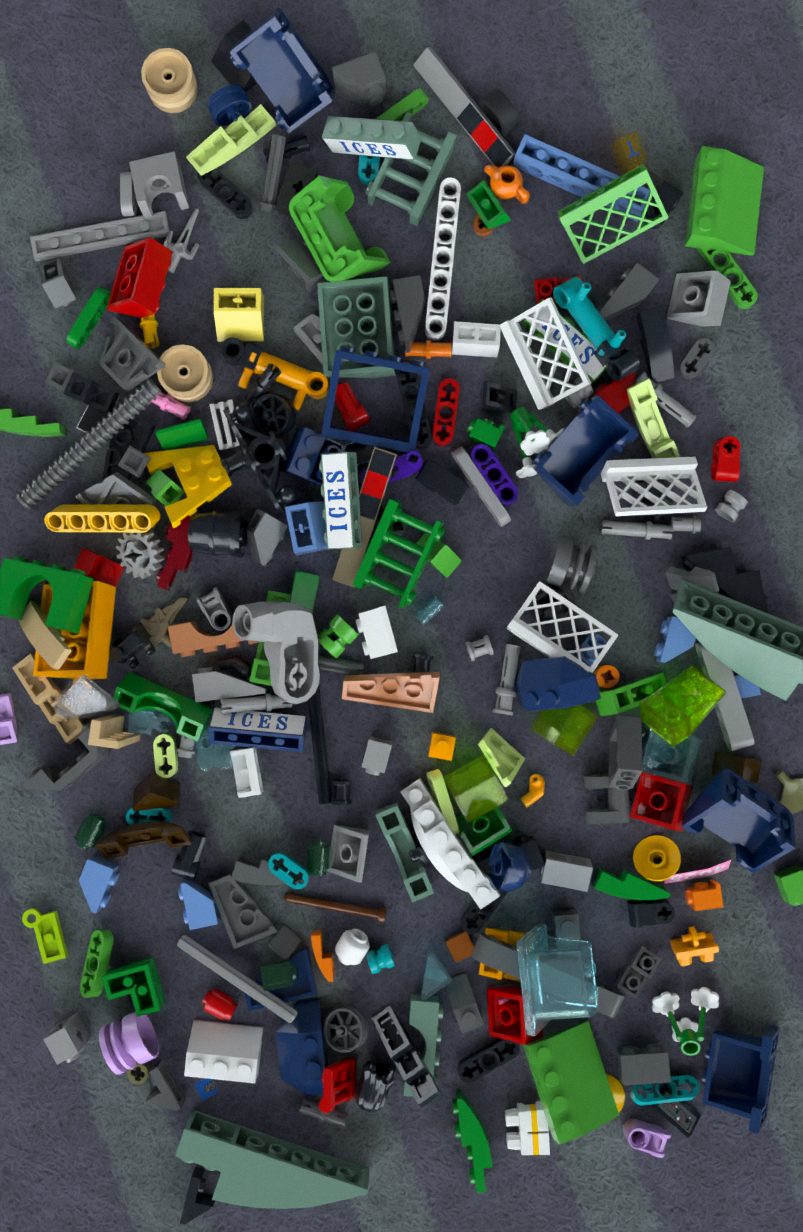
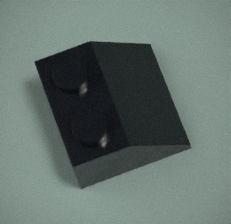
[211,20,257,92]

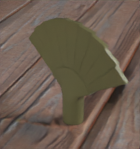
[775,770,803,814]

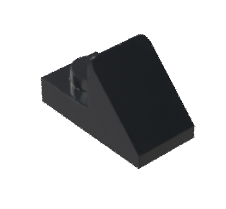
[180,1167,215,1225]

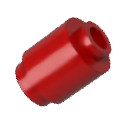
[201,988,238,1021]

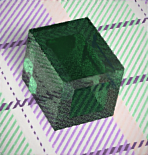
[260,960,298,991]

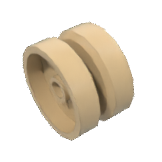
[141,48,198,113]
[157,344,214,403]

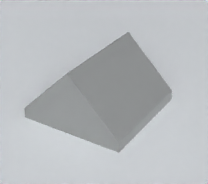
[327,825,369,883]

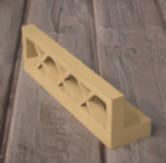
[88,714,141,749]

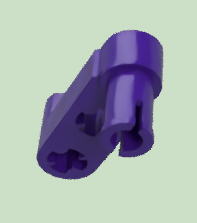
[359,451,423,487]

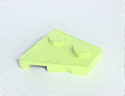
[478,728,525,787]

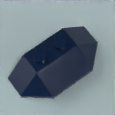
[515,656,601,711]
[275,999,328,1096]

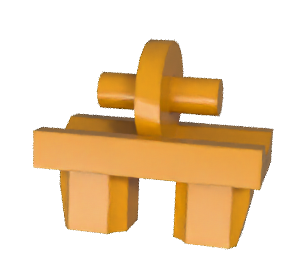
[670,926,719,966]

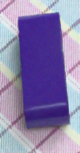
[470,444,518,506]

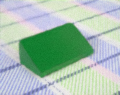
[466,180,511,229]
[155,419,208,451]
[289,571,320,613]

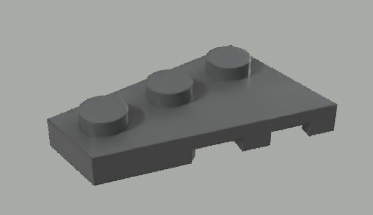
[208,873,279,949]

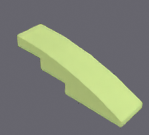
[186,104,277,176]

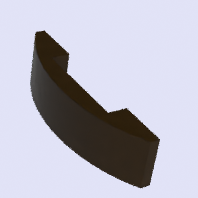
[96,821,193,859]

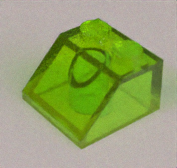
[531,705,598,756]
[443,755,509,823]

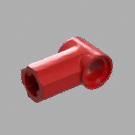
[335,382,370,430]

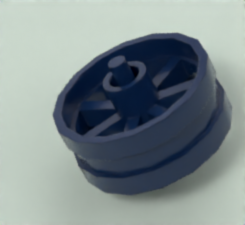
[206,85,252,126]

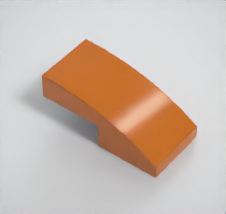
[311,930,335,982]

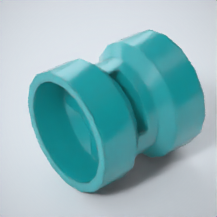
[366,943,395,974]

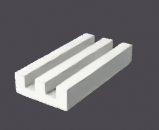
[209,399,240,450]

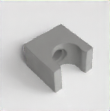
[129,151,189,218]

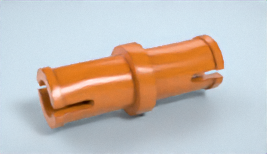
[405,340,452,359]

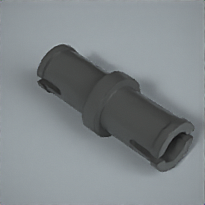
[299,1098,348,1128]

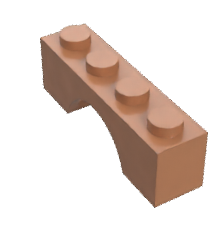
[168,622,260,658]

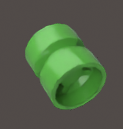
[317,614,359,658]

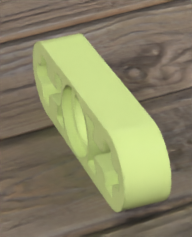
[427,769,459,835]

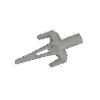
[164,208,199,274]

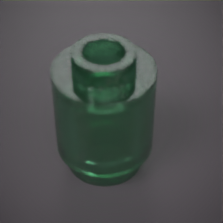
[74,813,107,850]
[306,840,330,876]

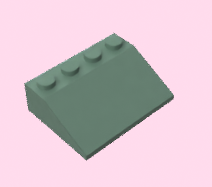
[317,277,396,378]

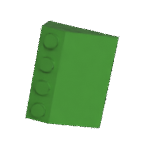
[685,146,764,256]
[523,1020,620,1144]

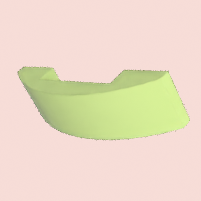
[627,378,680,458]

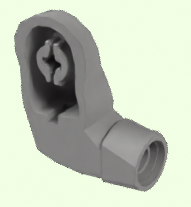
[233,601,320,704]

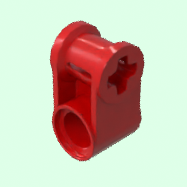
[711,436,740,482]

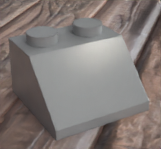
[667,270,731,327]

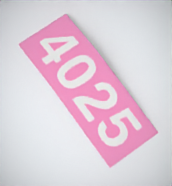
[664,860,731,884]

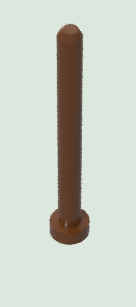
[284,893,387,924]

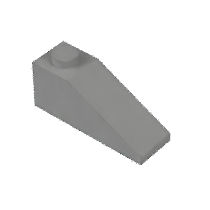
[192,667,268,702]

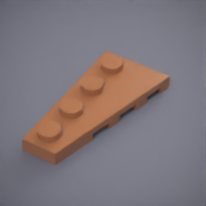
[342,672,440,713]

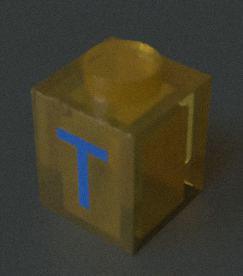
[611,132,647,174]

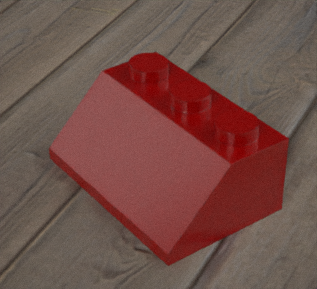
[107,237,173,318]

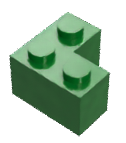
[102,957,166,1017]

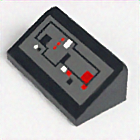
[652,1084,701,1138]

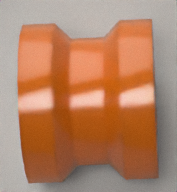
[594,665,619,688]

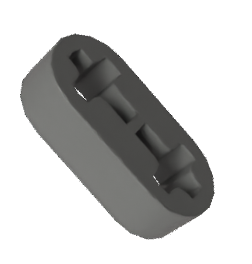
[678,338,714,380]

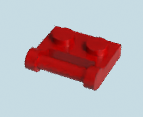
[319,1057,356,1113]

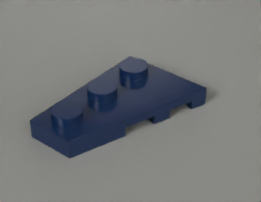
[244,947,318,1012]

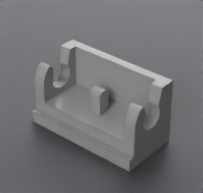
[540,850,593,892]

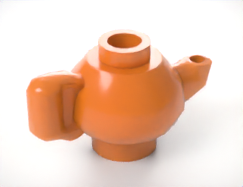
[484,164,530,204]

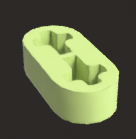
[153,733,178,778]

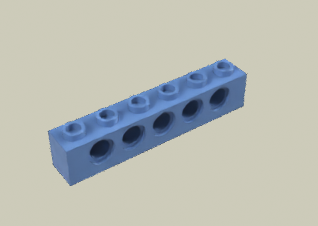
[513,134,650,222]

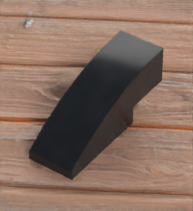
[636,305,675,383]

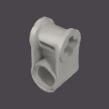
[196,586,233,632]

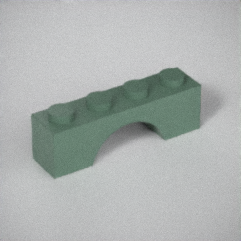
[375,802,434,903]
[404,994,443,1097]

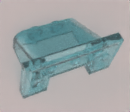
[517,924,598,1036]

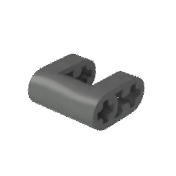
[583,774,630,824]

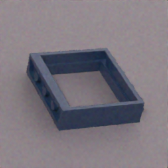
[321,346,430,452]

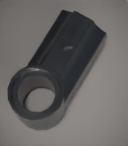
[171,831,207,881]

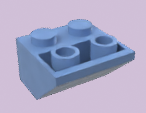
[285,501,327,555]

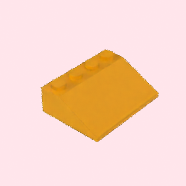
[33,581,116,679]

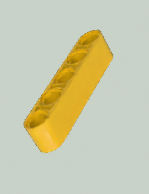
[44,504,160,533]

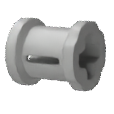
[465,635,494,662]

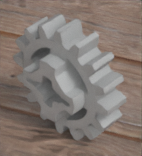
[116,532,164,579]

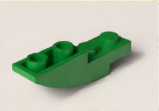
[452,1090,493,1193]

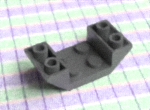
[24,721,109,791]

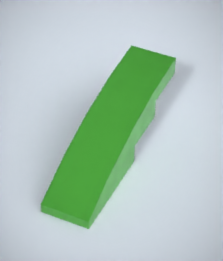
[0,409,66,437]

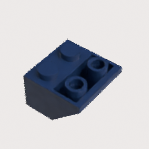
[281,427,346,486]

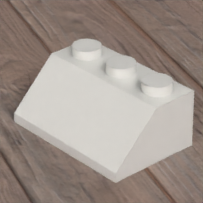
[184,1020,263,1083]

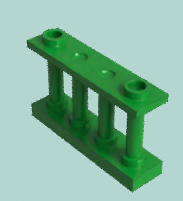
[352,499,445,609]

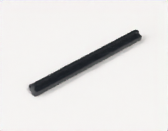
[308,685,331,804]

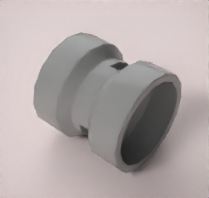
[565,376,594,408]
[715,490,748,522]

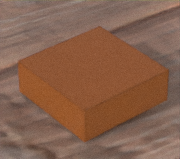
[445,931,474,963]

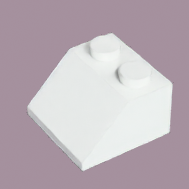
[356,606,398,659]

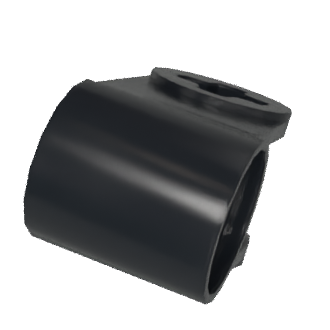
[645,180,684,229]
[627,898,675,928]

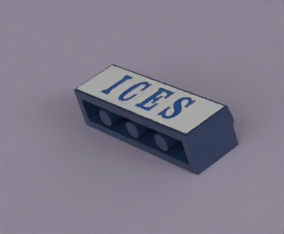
[209,707,307,752]

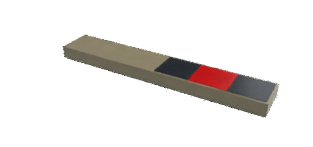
[332,447,397,587]

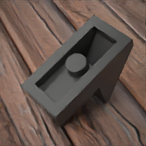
[145,1059,185,1111]

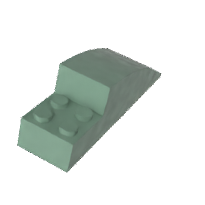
[672,579,803,701]
[175,1110,369,1209]

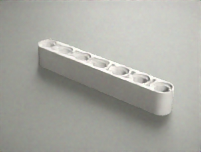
[425,177,461,342]

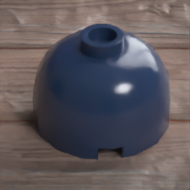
[488,842,531,891]

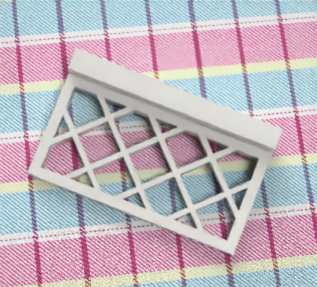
[499,297,592,410]
[601,457,707,516]
[507,581,618,673]

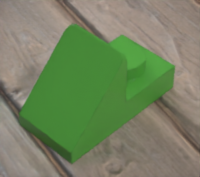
[416,533,462,578]

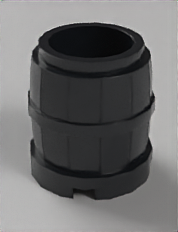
[188,509,248,558]

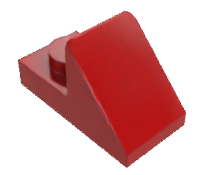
[74,548,125,587]

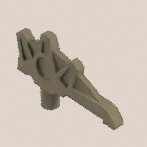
[139,598,189,651]

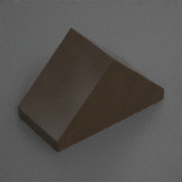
[711,752,762,783]
[132,773,181,811]

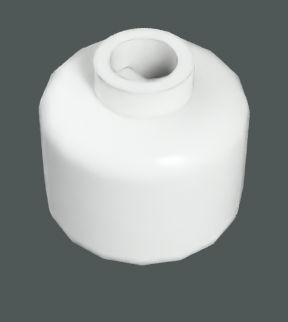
[335,929,370,965]

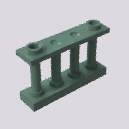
[366,112,457,227]

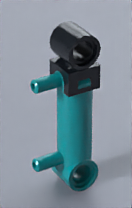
[553,277,640,381]

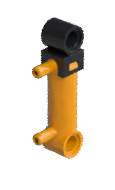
[221,337,329,411]

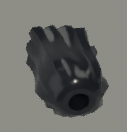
[355,1059,396,1112]

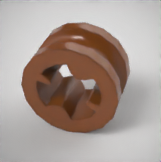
[473,215,494,237]

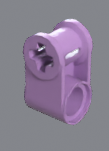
[623,1118,672,1158]

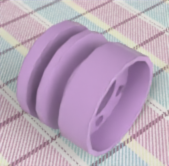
[99,1011,159,1075]

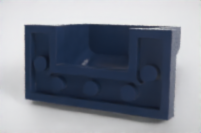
[702,1025,780,1134]

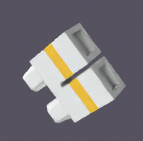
[505,1101,550,1155]

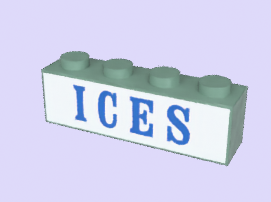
[322,116,421,160]
[319,452,362,549]

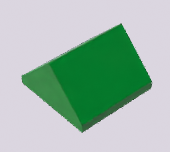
[456,795,512,856]

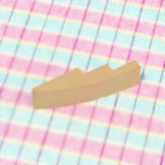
[18,601,72,670]
[12,654,85,744]

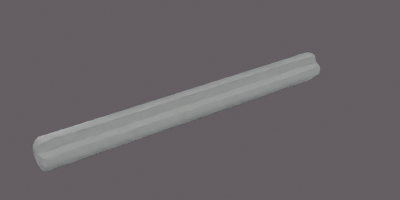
[177,935,298,1023]

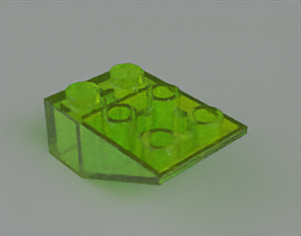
[639,665,726,747]

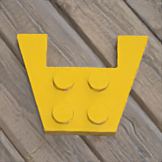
[144,445,232,528]

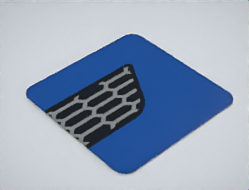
[195,1078,218,1100]

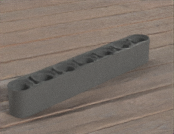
[471,933,625,1018]

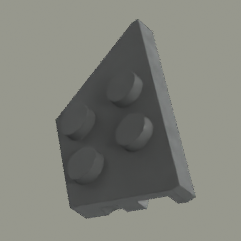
[99,316,166,391]
[75,472,156,540]

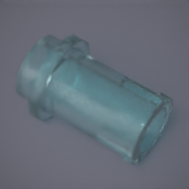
[414,597,444,626]

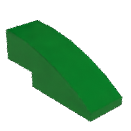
[591,868,671,900]

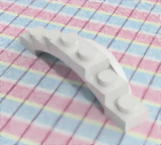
[401,778,500,909]

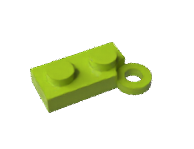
[22,908,69,964]

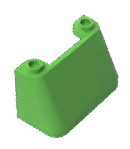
[289,176,391,282]

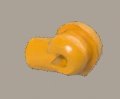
[520,774,545,808]

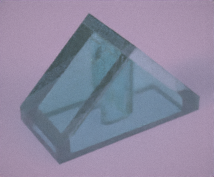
[420,947,453,1000]

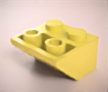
[214,288,264,342]

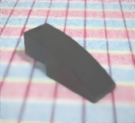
[231,856,308,885]

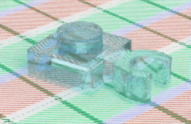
[128,710,170,735]

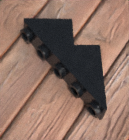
[682,547,768,613]

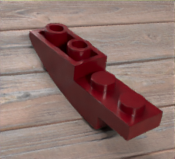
[156,497,194,591]

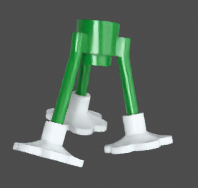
[510,407,564,478]
[652,987,719,1056]

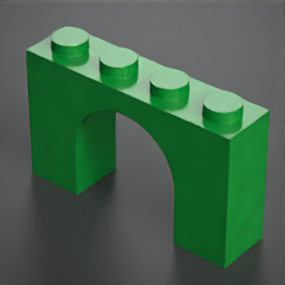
[0,556,94,634]

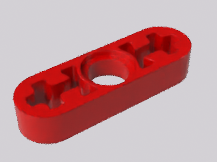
[432,378,460,446]

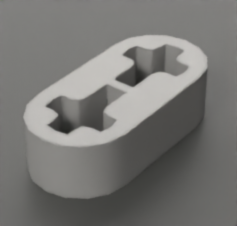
[120,172,137,217]

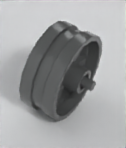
[323,1006,369,1053]

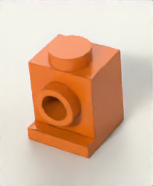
[684,879,723,911]

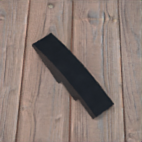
[371,1005,442,1107]

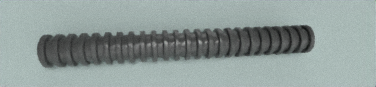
[16,378,162,510]

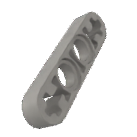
[451,446,511,527]

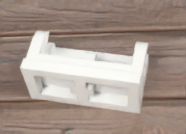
[452,321,501,358]
[230,747,264,798]

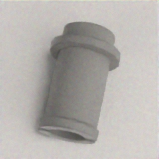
[671,515,701,534]
[176,735,195,758]

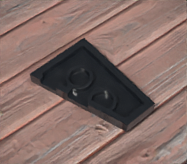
[103,410,156,481]

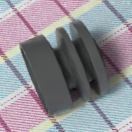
[544,536,598,593]

